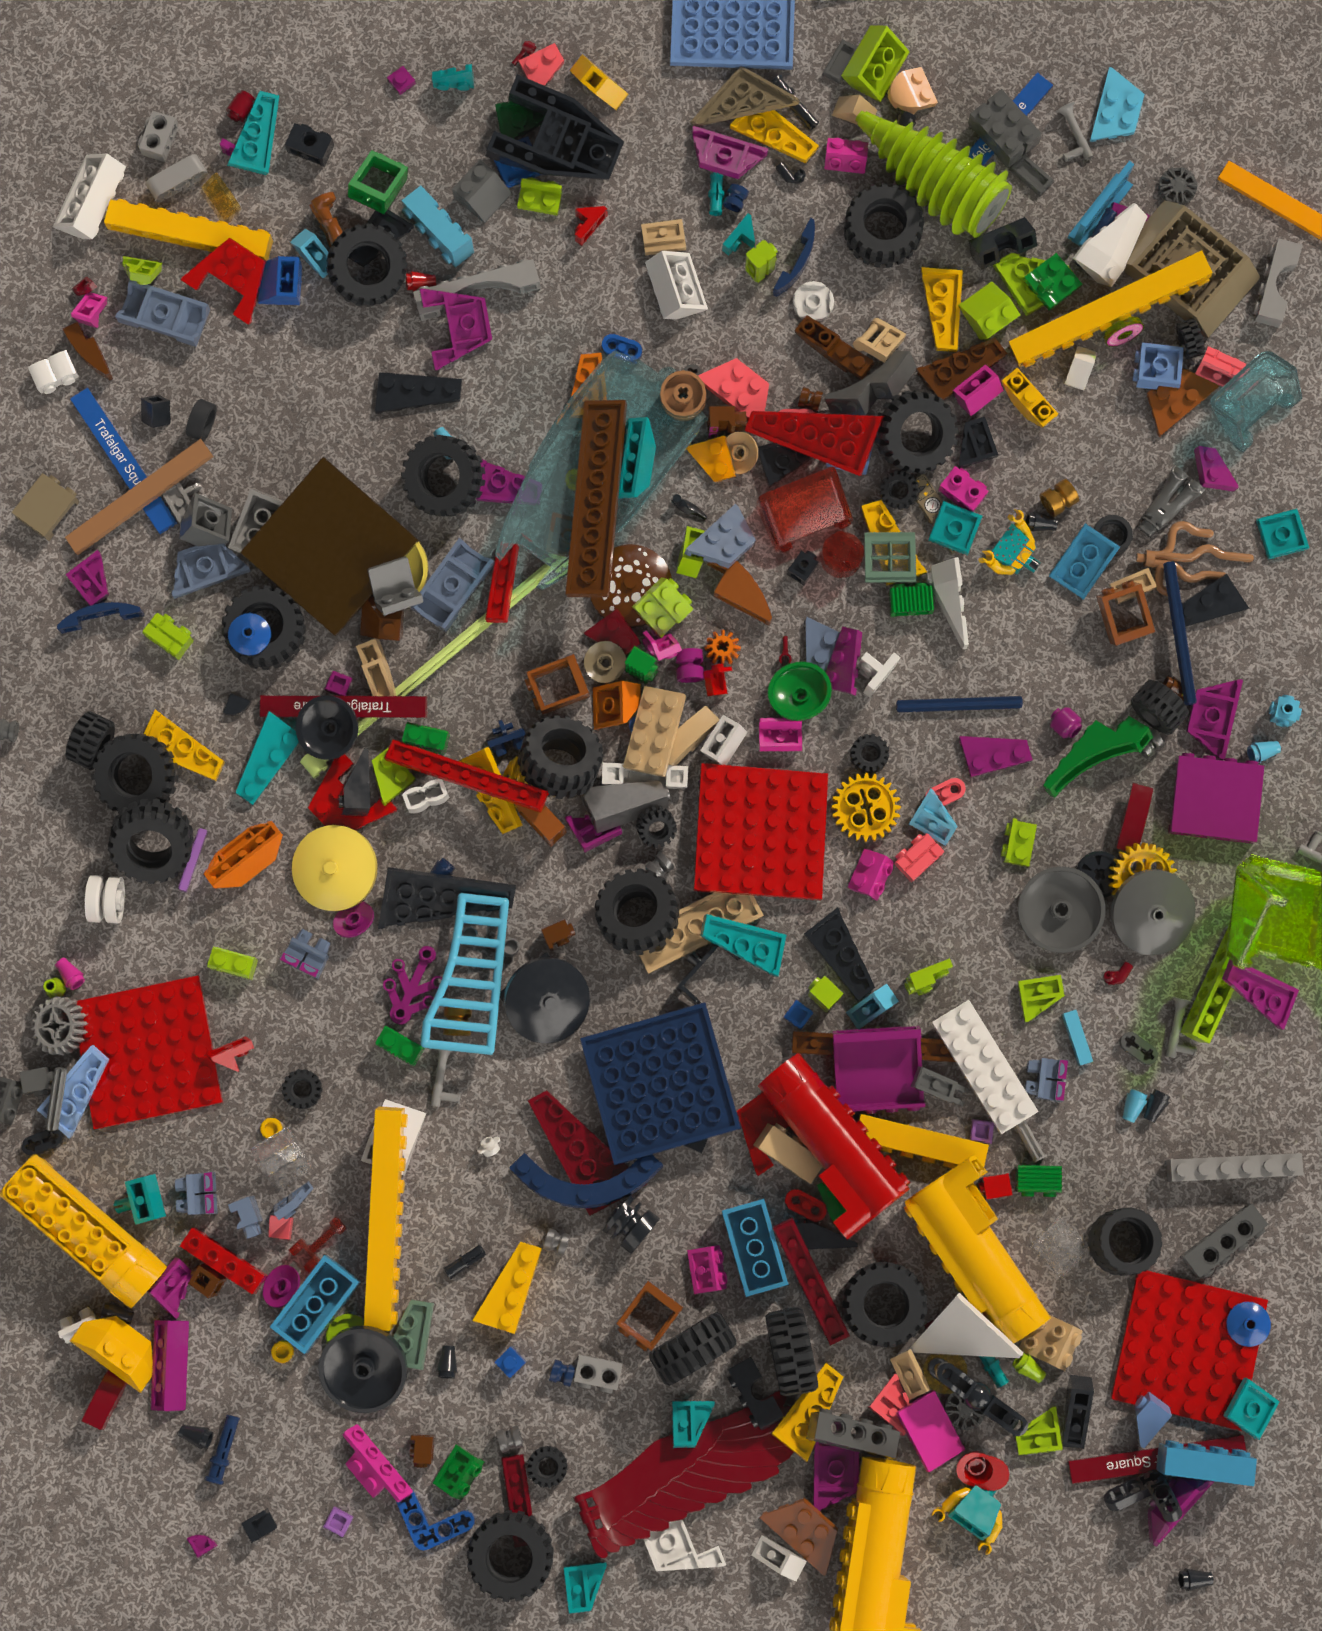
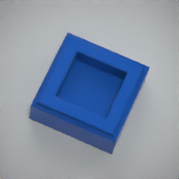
[783,1000,814,1030]

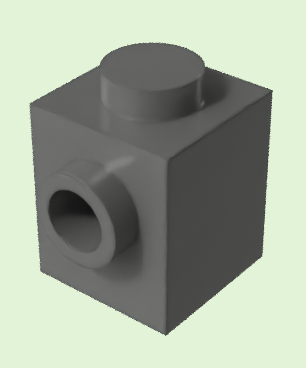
[20,1067,54,1097]

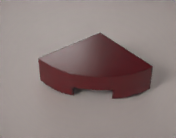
[71,277,97,296]

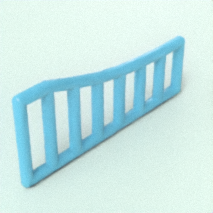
[420,893,509,1055]

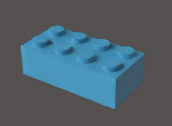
[721,1199,789,1297]
[270,1255,362,1354]
[1156,1440,1257,1486]

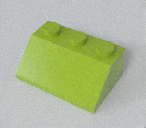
[841,25,910,102]

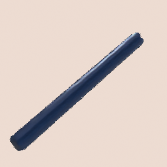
[1163,561,1197,705]

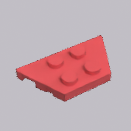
[699,358,769,420]

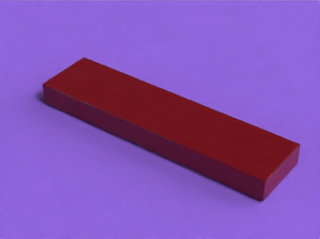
[501,1454,533,1548]

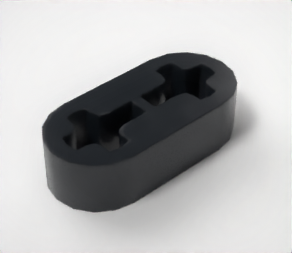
[21,1130,64,1156]

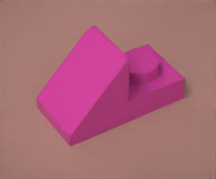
[71,292,107,328]

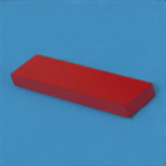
[485,544,519,623]

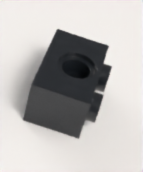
[285,123,335,167]

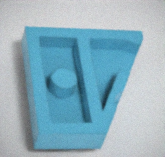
[909,788,957,846]

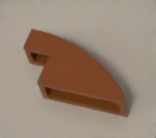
[707,561,772,626]

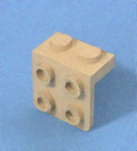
[1019,1315,1083,1371]

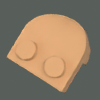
[887,67,938,114]

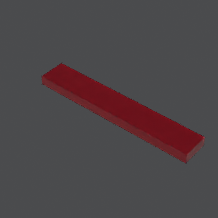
[773,1218,850,1346]

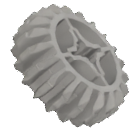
[30,997,89,1055]

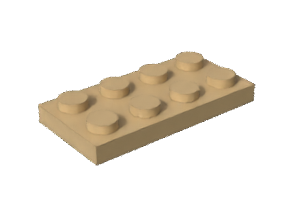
[623,686,686,777]

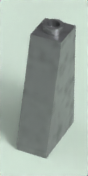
[581,780,671,833]

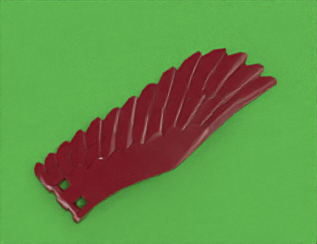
[573,1390,793,1559]

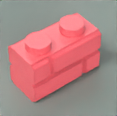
[1195,346,1246,391]
[894,833,944,883]

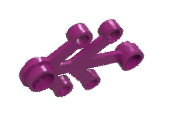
[383,946,442,1025]

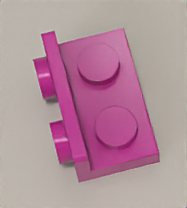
[687,1245,727,1294]

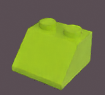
[958,281,1020,340]

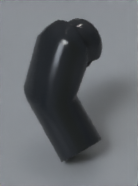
[776,162,806,184]

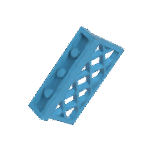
[1067,161,1134,247]

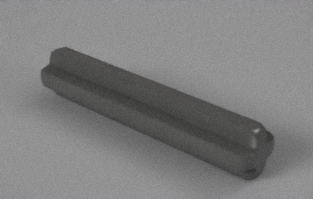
[45,1067,67,1131]

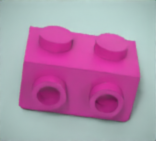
[824,138,869,174]
[642,631,682,661]
[759,717,802,751]
[848,849,894,901]

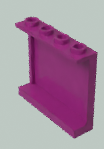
[1168,753,1265,844]
[832,1026,925,1114]

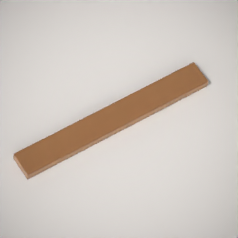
[65,439,214,555]

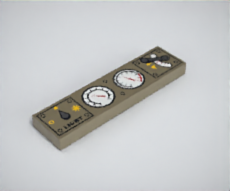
[906,474,957,555]

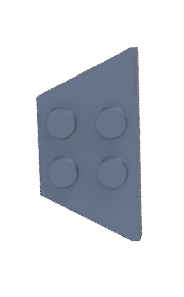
[685,504,756,568]
[172,544,251,599]

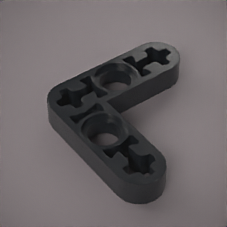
[1103,1470,1182,1522]

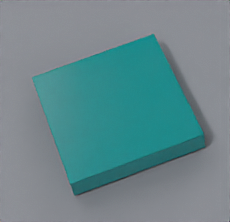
[928,501,983,556]
[1256,509,1309,560]
[1223,1378,1280,1440]

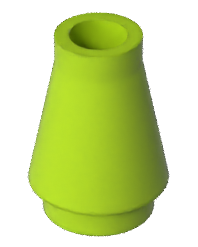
[43,978,66,999]
[1012,1352,1046,1383]

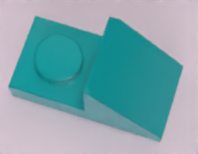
[722,213,755,256]

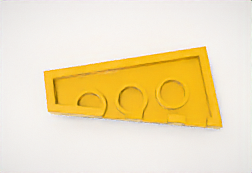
[144,709,225,781]

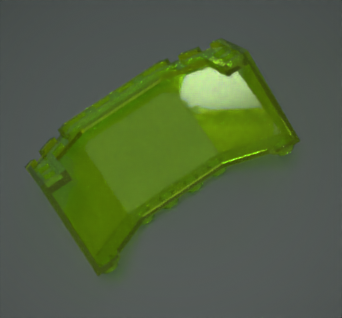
[1226,855,1322,971]

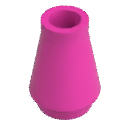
[55,958,85,990]

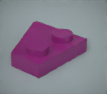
[1194,446,1239,491]
[65,550,109,606]
[565,815,622,853]

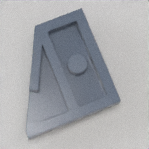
[805,617,840,672]
[274,1181,314,1220]

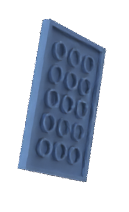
[670,0,795,70]

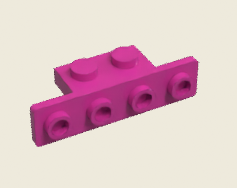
[342,1424,413,1502]

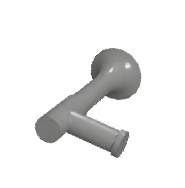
[1056,102,1093,162]
[1297,830,1322,864]
[1166,997,1197,1058]
[430,1049,461,1107]

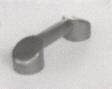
[462,927,520,957]

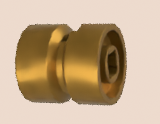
[1039,479,1079,517]
[443,1007,472,1036]

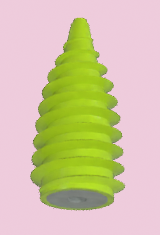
[855,111,1012,238]

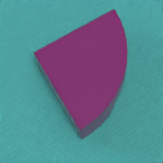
[219,138,235,156]
[187,1535,218,1558]

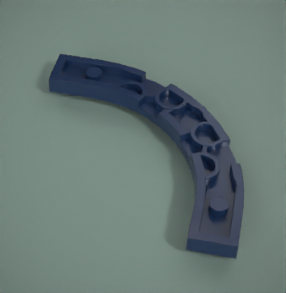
[509,1153,663,1208]

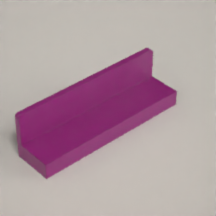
[151,1320,189,1411]

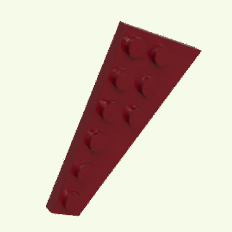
[528,1090,647,1216]

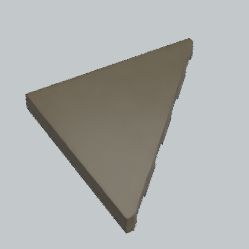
[690,66,800,127]

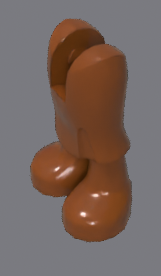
[309,192,343,248]

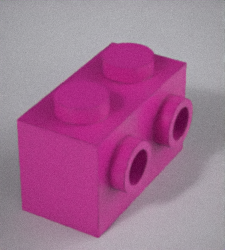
[953,365,1004,416]
[938,466,989,512]

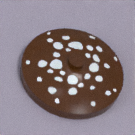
[590,544,672,628]

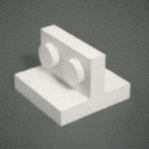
[857,652,901,697]

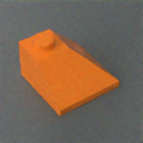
[593,681,641,729]

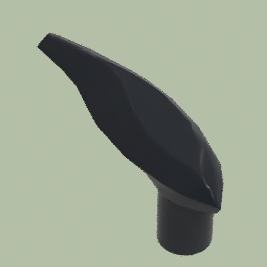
[671,494,707,520]

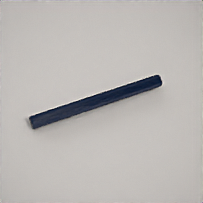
[896,696,1023,713]

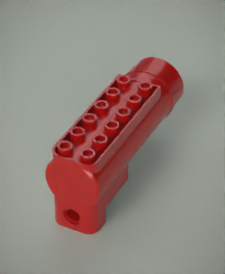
[758,1053,911,1240]

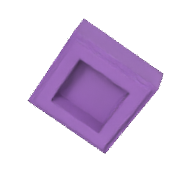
[970,1119,994,1144]
[323,1506,354,1537]

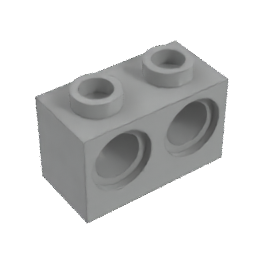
[138,111,179,162]
[574,1354,623,1393]

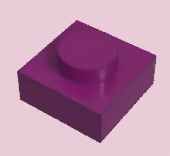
[387,66,416,95]

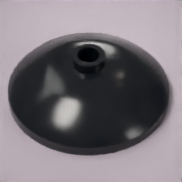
[296,696,358,760]

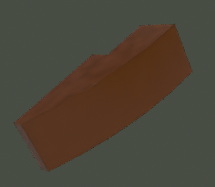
[62,322,113,381]

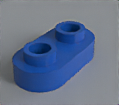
[602,334,642,363]

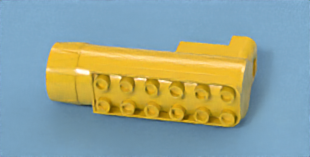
[0,1154,167,1308]
[904,1155,1051,1343]
[829,1457,922,1631]

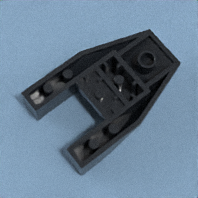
[485,74,624,180]

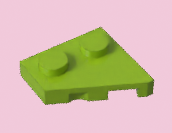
[122,256,162,285]
[371,748,416,806]
[1017,975,1065,1023]
[1015,1406,1063,1456]

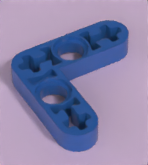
[396,1490,475,1551]

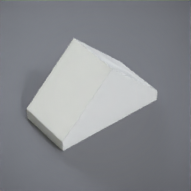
[1064,346,1097,391]

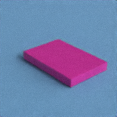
[896,1390,965,1472]

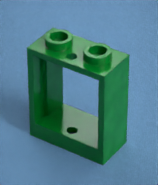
[348,150,408,214]

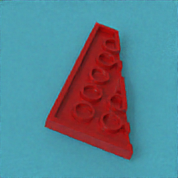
[745,411,884,476]

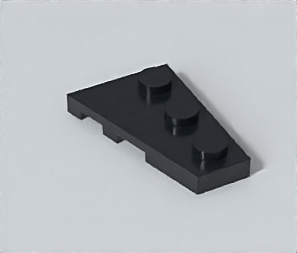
[348,210,414,267]

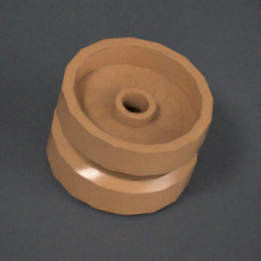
[660,370,707,421]

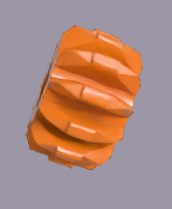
[705,630,741,665]

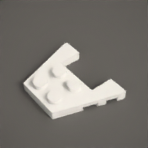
[644,1520,726,1572]

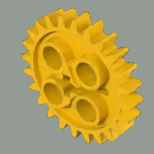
[831,773,901,842]
[1108,842,1177,895]

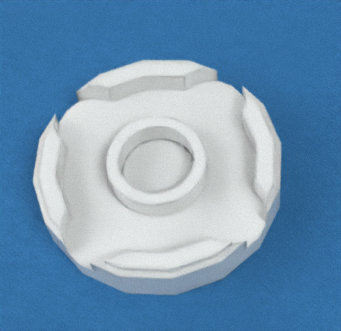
[793,281,834,322]

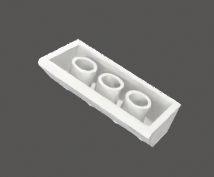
[53,153,126,239]

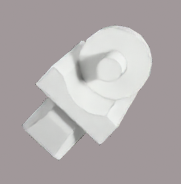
[58,1307,99,1343]

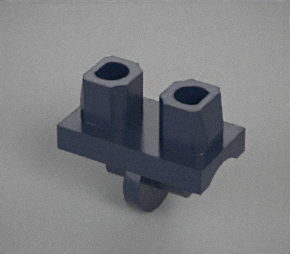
[486,719,525,757]

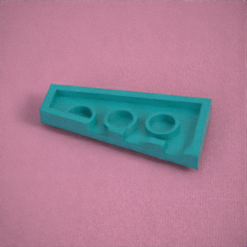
[227,91,279,176]
[235,711,299,805]
[700,914,787,977]

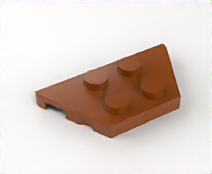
[1147,368,1220,437]
[760,1498,838,1576]

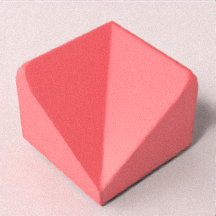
[269,1215,293,1240]

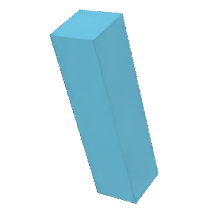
[1062,1010,1093,1066]

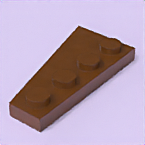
[916,338,1008,400]

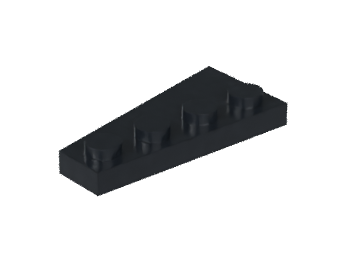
[375,372,462,414]
[804,907,875,1001]

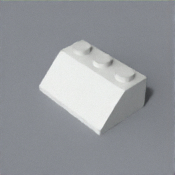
[645,251,708,320]

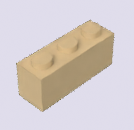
[754,1123,822,1184]

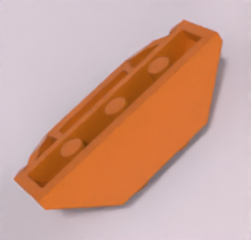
[204,821,283,888]

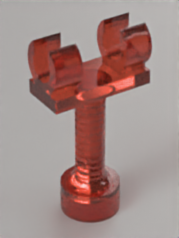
[289,1216,347,1272]

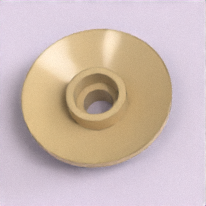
[726,432,758,474]

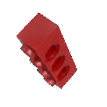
[180,1228,268,1295]

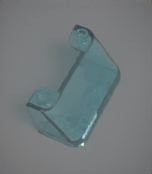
[1210,351,1303,453]

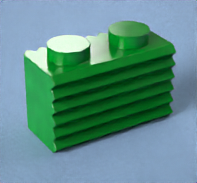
[888,583,934,617]
[625,646,658,684]
[402,722,450,755]
[375,1025,425,1066]
[1016,1165,1062,1197]

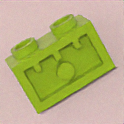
[517,177,562,216]
[1001,818,1037,867]

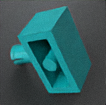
[114,1174,166,1225]

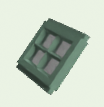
[864,532,916,583]

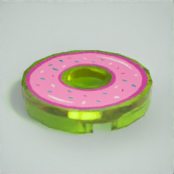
[1103,317,1144,347]

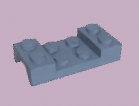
[115,279,210,347]
[411,538,494,632]

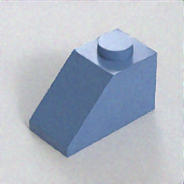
[1135,1391,1172,1448]

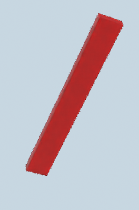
[384,739,549,813]

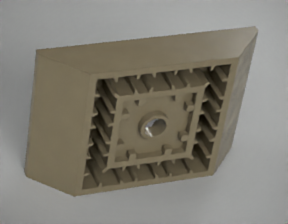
[1124,200,1261,339]

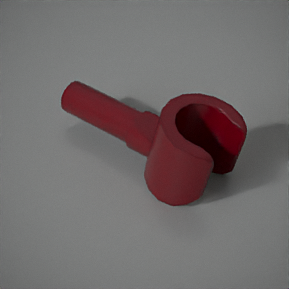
[511,41,536,66]
[779,636,792,664]

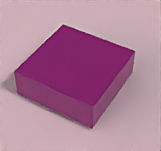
[324,671,353,696]

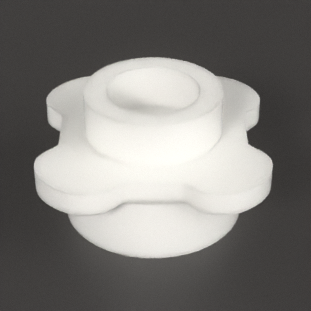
[477,1137,500,1157]

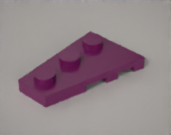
[959,736,1033,777]

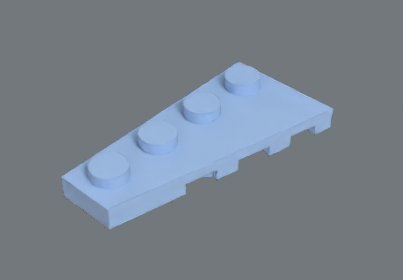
[37,1045,109,1139]

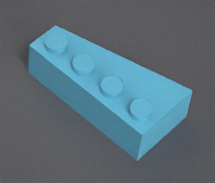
[401,185,474,268]

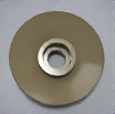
[584,641,626,683]

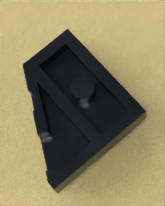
[958,416,998,469]

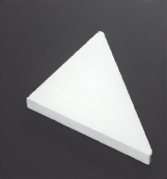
[908,1293,1023,1358]

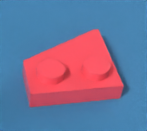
[519,43,564,86]
[868,1373,910,1436]

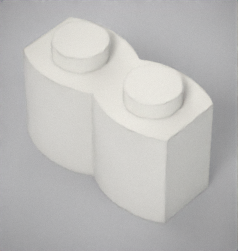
[28,351,79,394]
[402,779,450,813]

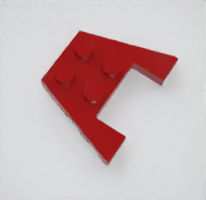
[181,238,266,325]
[308,755,398,830]
[737,1093,789,1177]

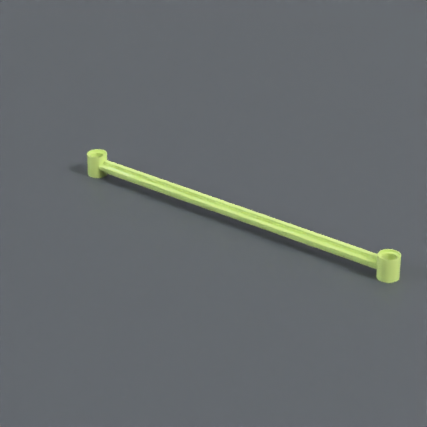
[300,554,569,778]

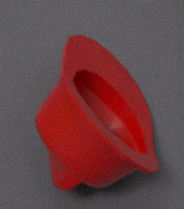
[956,1451,1010,1491]

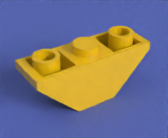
[570,54,629,110]
[1001,368,1058,428]

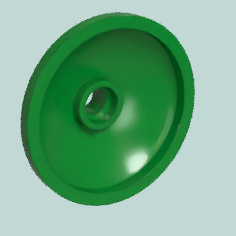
[768,662,832,721]

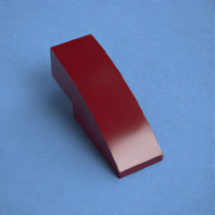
[1115,783,1154,851]
[81,1370,127,1430]

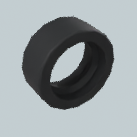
[186,399,217,441]
[1093,515,1133,557]

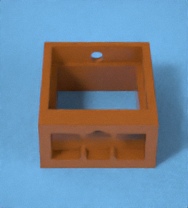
[1096,580,1155,646]
[524,654,590,715]
[514,804,567,847]
[616,1281,683,1351]

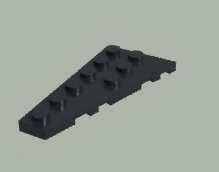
[378,867,516,929]

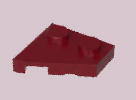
[584,609,642,655]

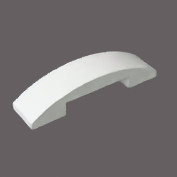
[602,763,688,789]

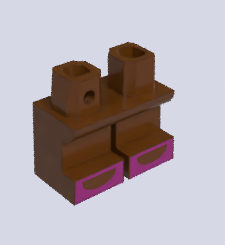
[707,406,747,438]

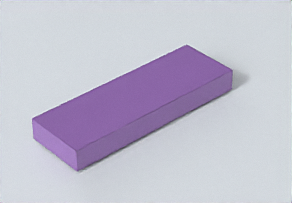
[178,828,208,893]

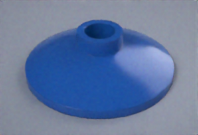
[228,613,271,656]
[1226,1302,1271,1347]

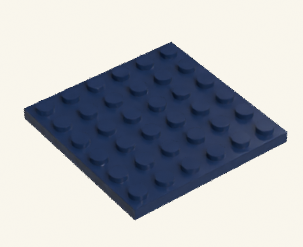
[580,1002,741,1165]

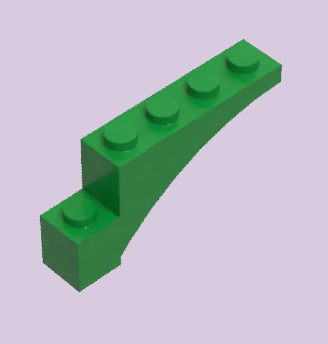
[1043,716,1153,798]

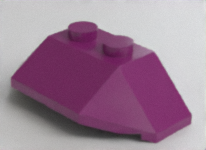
[1148,1476,1215,1547]

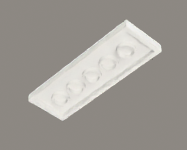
[931,1000,1038,1135]

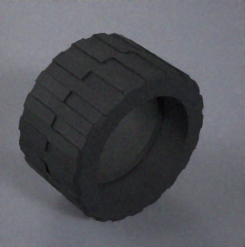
[1088,1207,1163,1276]

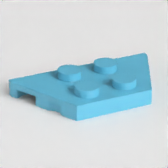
[1090,67,1145,142]

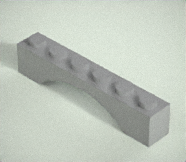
[413,259,541,321]
[1166,1153,1304,1182]

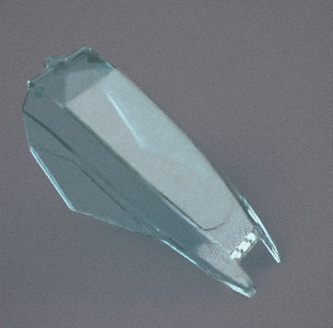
[495,350,708,590]

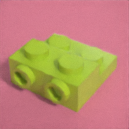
[632,577,693,638]
[904,958,953,996]

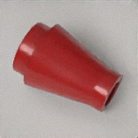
[406,271,436,292]

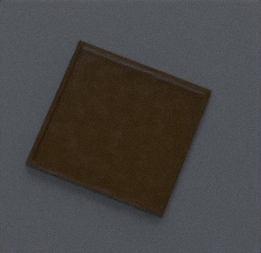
[240,457,419,636]

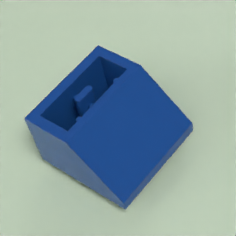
[258,256,302,305]

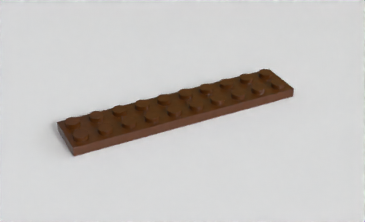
[565,400,627,597]

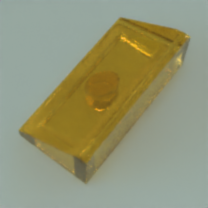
[201,172,241,220]

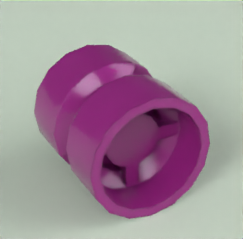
[675,648,704,683]

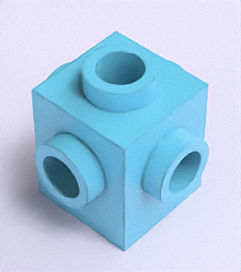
[1269,695,1302,727]

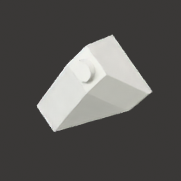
[1073,203,1148,287]
[926,557,969,649]

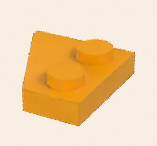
[686,436,736,482]

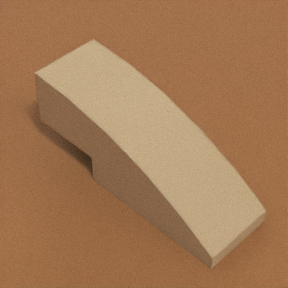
[356,638,396,696]
[669,706,720,766]

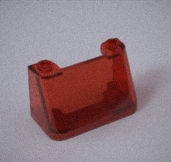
[756,467,853,553]

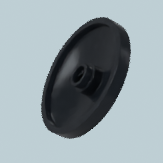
[504,957,590,1044]
[318,1326,408,1413]

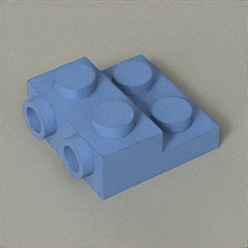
[1133,343,1184,390]

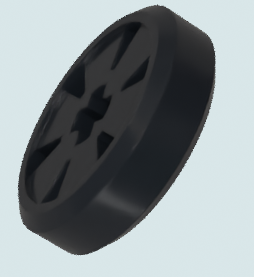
[1076,851,1117,898]

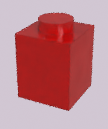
[978,1173,1013,1200]

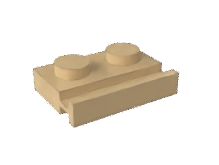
[641,219,686,256]

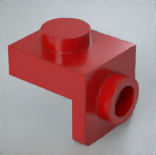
[703,664,733,697]

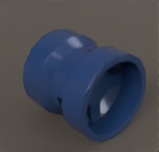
[723,184,749,213]
[549,1359,576,1387]

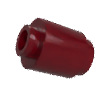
[226,90,255,122]

